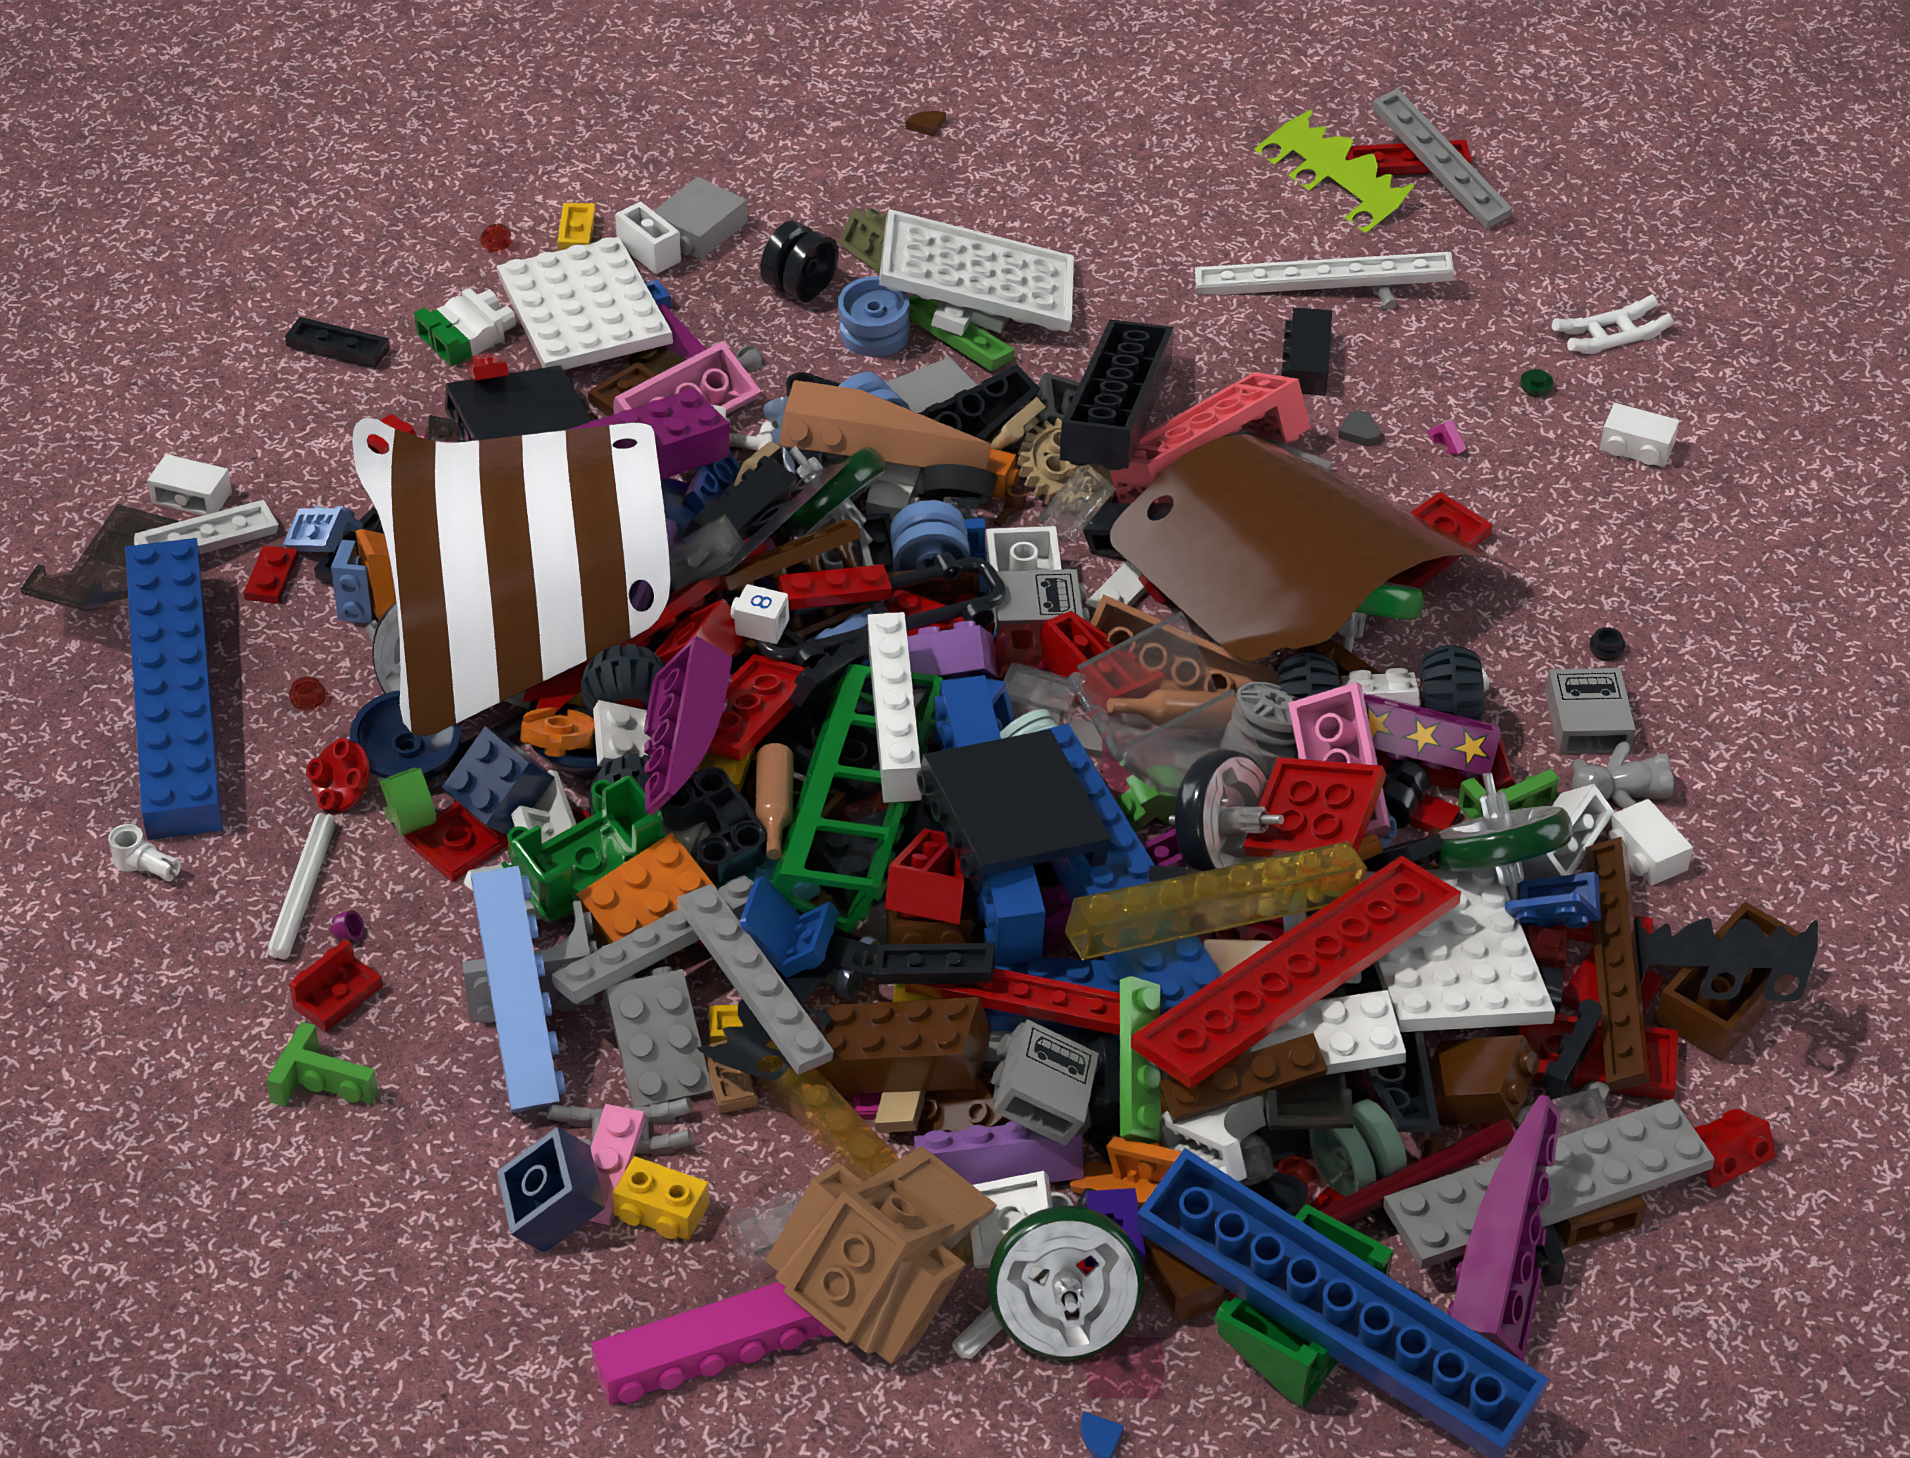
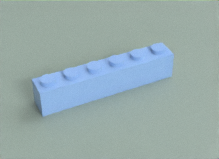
[471,866,566,1113]

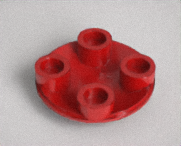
[306,738,370,812]

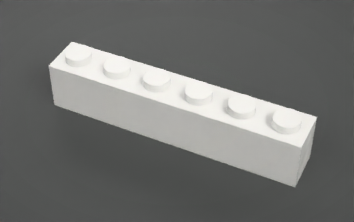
[868,612,921,803]

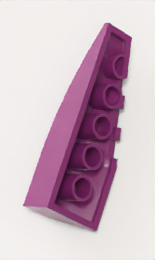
[644,635,732,816]
[1447,1095,1561,1362]

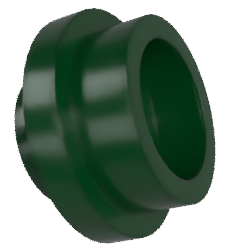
[1520,369,1554,397]

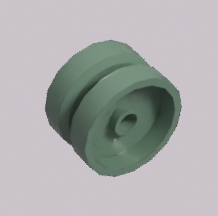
[1310,1099,1407,1197]

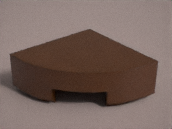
[906,111,946,136]

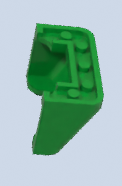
[1214,1204,1393,1408]

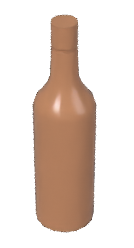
[1107,690,1235,729]
[756,743,794,860]

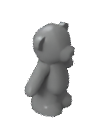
[1571,742,1674,809]

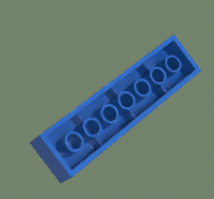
[934,675,1045,966]

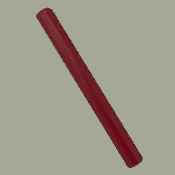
[1319,1119,1516,1224]

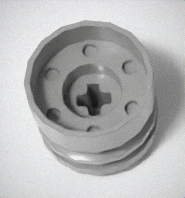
[1219,682,1301,777]

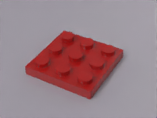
[1243,757,1387,866]

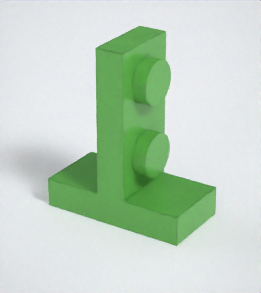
[1457,769,1559,820]
[266,1021,379,1107]

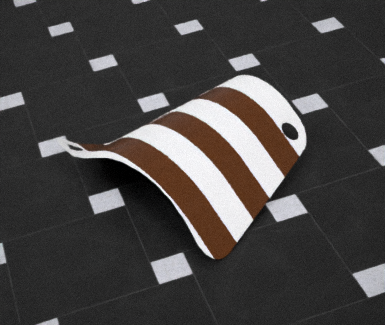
[352,418,671,736]

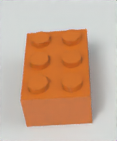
[576,833,717,946]

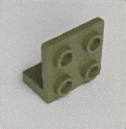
[838,208,888,273]

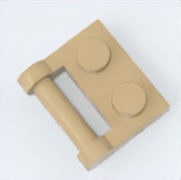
[986,397,1046,451]

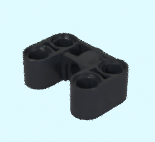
[661,766,766,886]

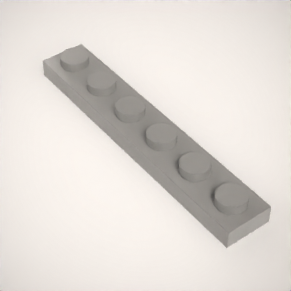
[1372,88,1512,229]
[551,875,754,1004]
[677,884,834,1075]

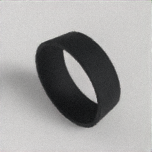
[922,464,998,506]

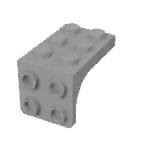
[462,900,597,1023]
[601,966,712,1107]

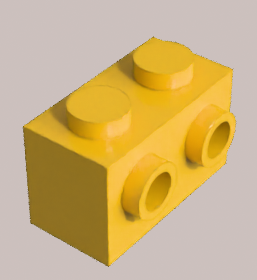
[612,1156,710,1241]

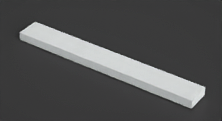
[1195,252,1454,295]

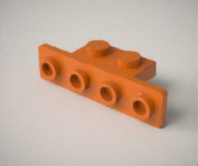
[1070,1136,1182,1208]

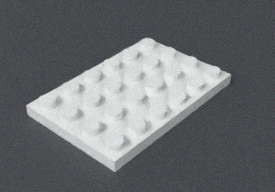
[879,209,1074,332]
[497,237,673,370]
[1350,867,1555,1032]

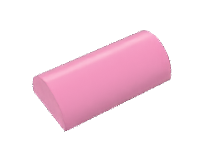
[613,341,761,415]
[1288,682,1391,839]

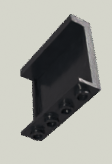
[445,365,595,442]
[916,729,1112,892]

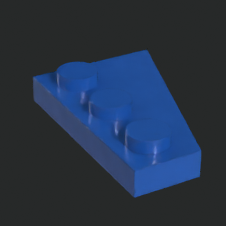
[684,451,741,514]

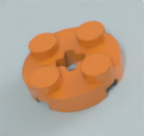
[520,708,595,757]

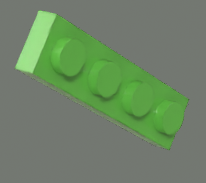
[909,294,1015,371]
[1120,976,1161,1144]

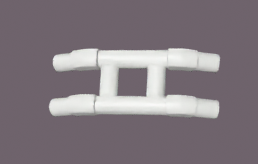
[1552,294,1674,354]

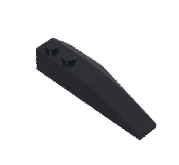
[1335,968,1440,1133]

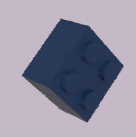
[442,727,555,836]
[497,1126,605,1252]

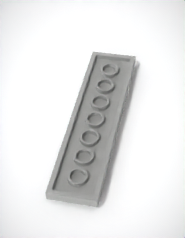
[1383,1099,1715,1269]

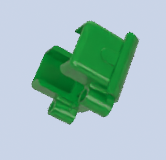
[501,776,667,922]

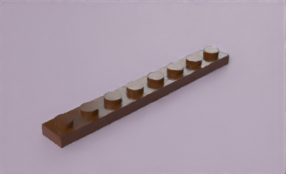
[1585,837,1650,1092]

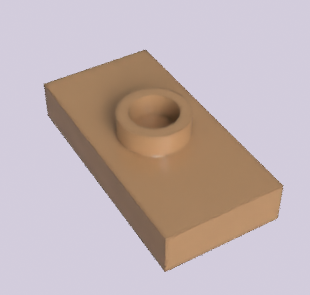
[701,1040,758,1114]

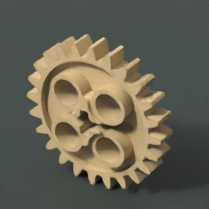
[1017,418,1116,514]

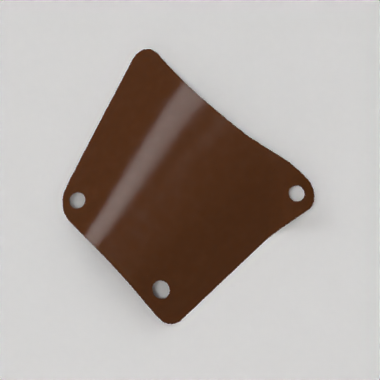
[1110,435,1521,661]

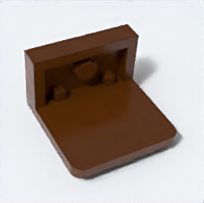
[917,1068,1012,1135]

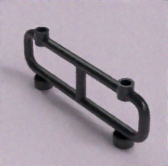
[753,552,1006,669]

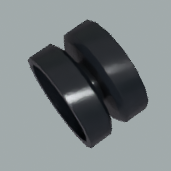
[760,220,839,303]

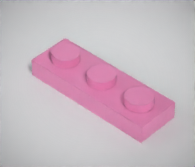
[589,1104,646,1226]

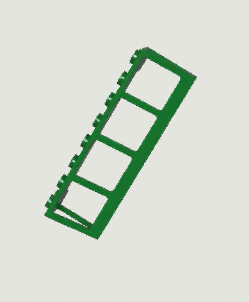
[770,664,943,933]

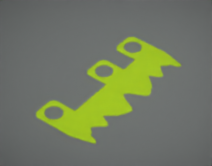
[1254,110,1414,233]

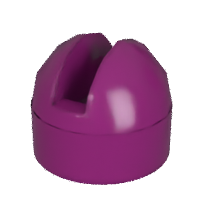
[330,910,364,942]

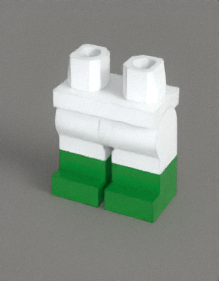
[413,288,516,367]

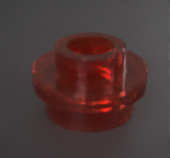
[479,224,511,253]
[289,676,326,710]

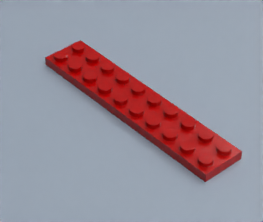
[1130,856,1461,1089]

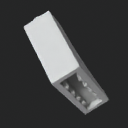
[1161,1095,1266,1182]

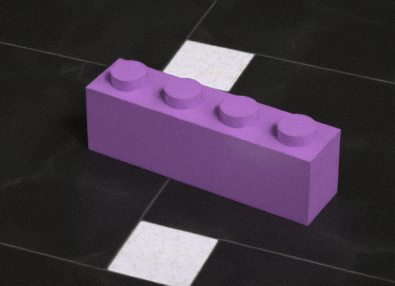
[914,1121,1084,1185]

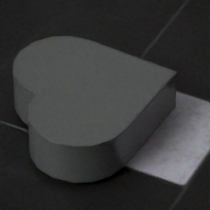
[1338,410,1380,446]

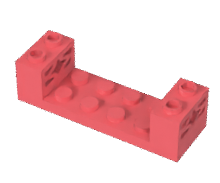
[1109,372,1311,503]

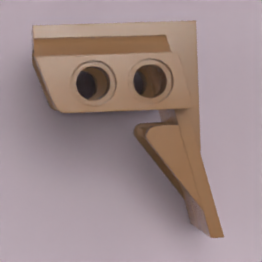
[765,1146,997,1364]

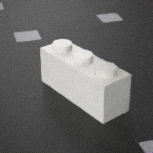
[1521,784,1614,880]

